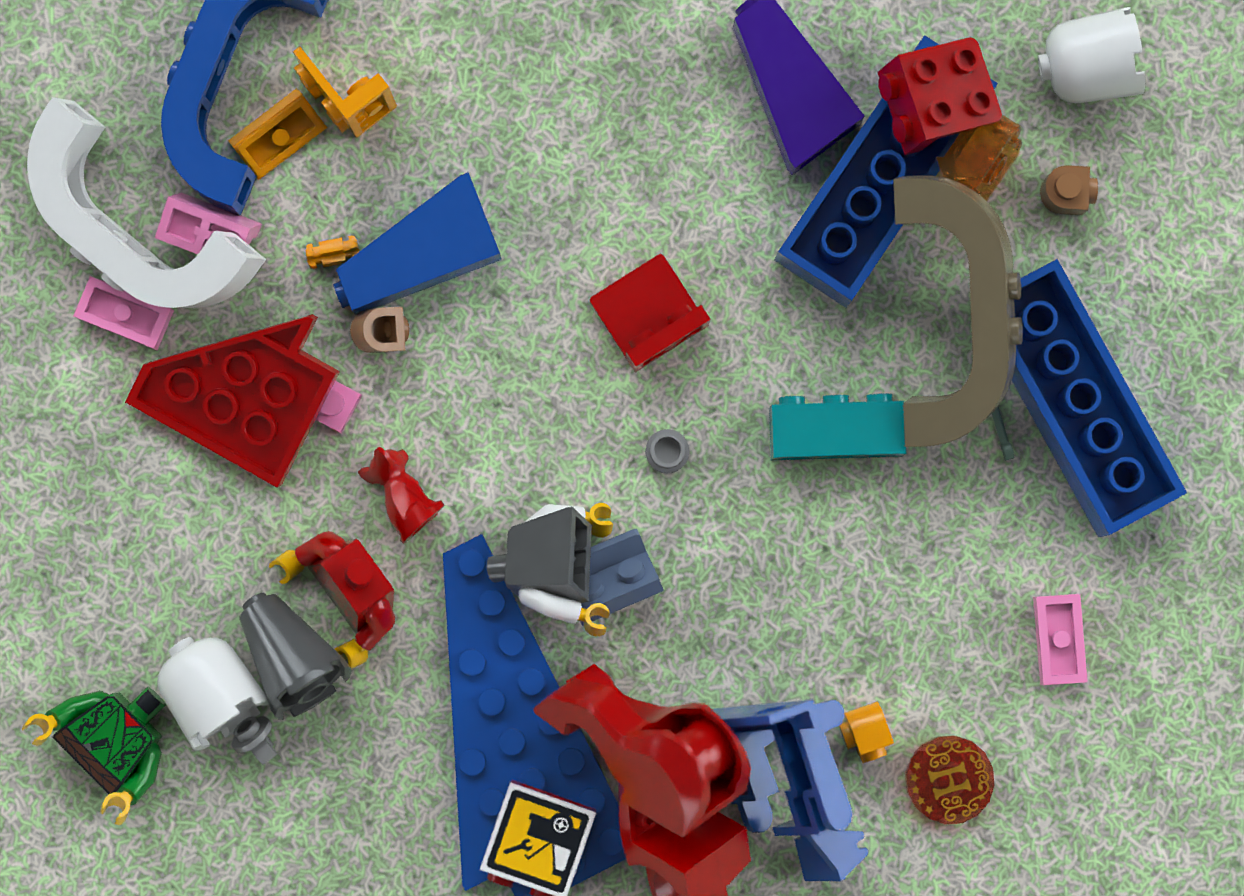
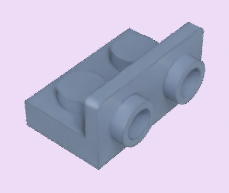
[580,529,664,626]

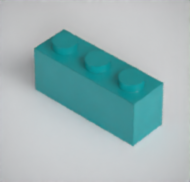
[769,393,907,461]

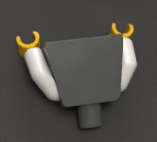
[487,503,613,636]

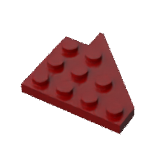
[125,314,340,488]

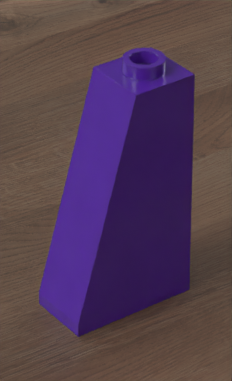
[733,0,865,176]

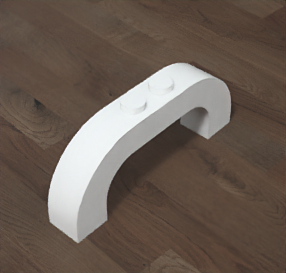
[27,97,266,308]

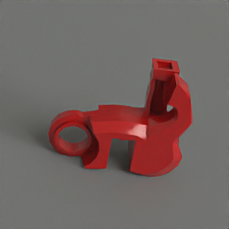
[533,664,751,896]

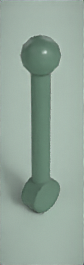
[992,406,1014,461]

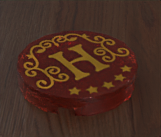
[905,735,995,824]

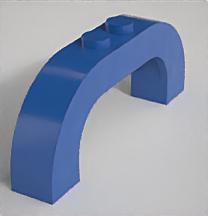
[161,0,328,216]

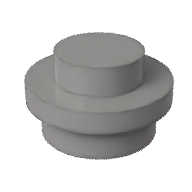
[645,429,689,473]

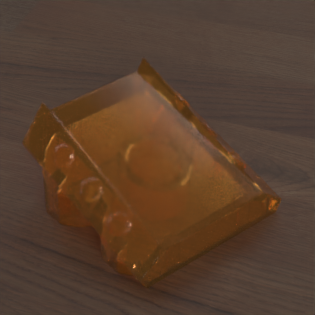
[936,115,1022,201]

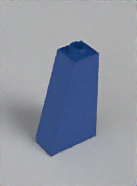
[333,172,502,315]

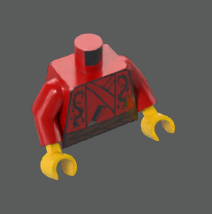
[269,531,395,669]

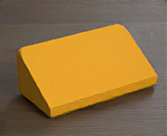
[228,88,327,180]

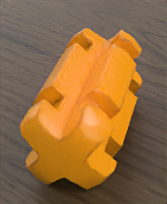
[306,235,360,269]

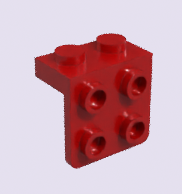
[877,37,1002,155]

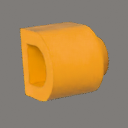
[839,701,894,764]

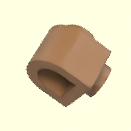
[1040,165,1098,215]
[350,307,409,353]

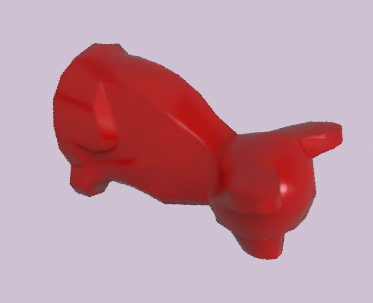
[358,447,445,544]

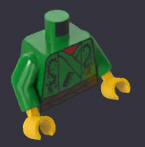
[22,687,166,825]

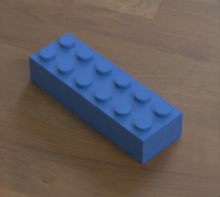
[774,35,998,308]
[1012,259,1187,537]

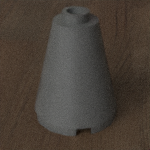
[239,593,352,720]

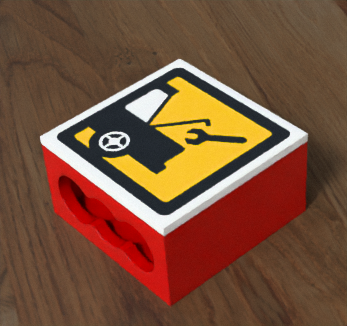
[480,779,596,896]

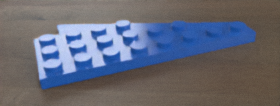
[443,534,626,896]

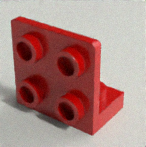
[590,254,711,373]

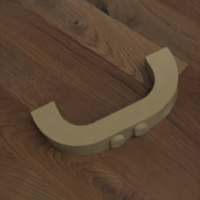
[893,175,1023,447]

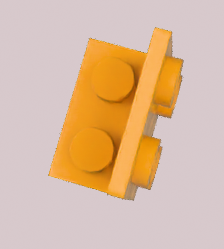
[293,46,397,138]

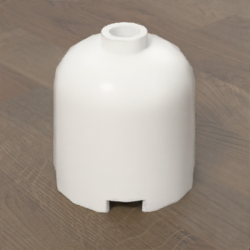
[1038,7,1145,103]
[157,637,269,751]

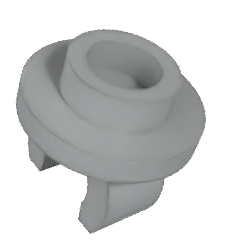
[232,716,277,765]

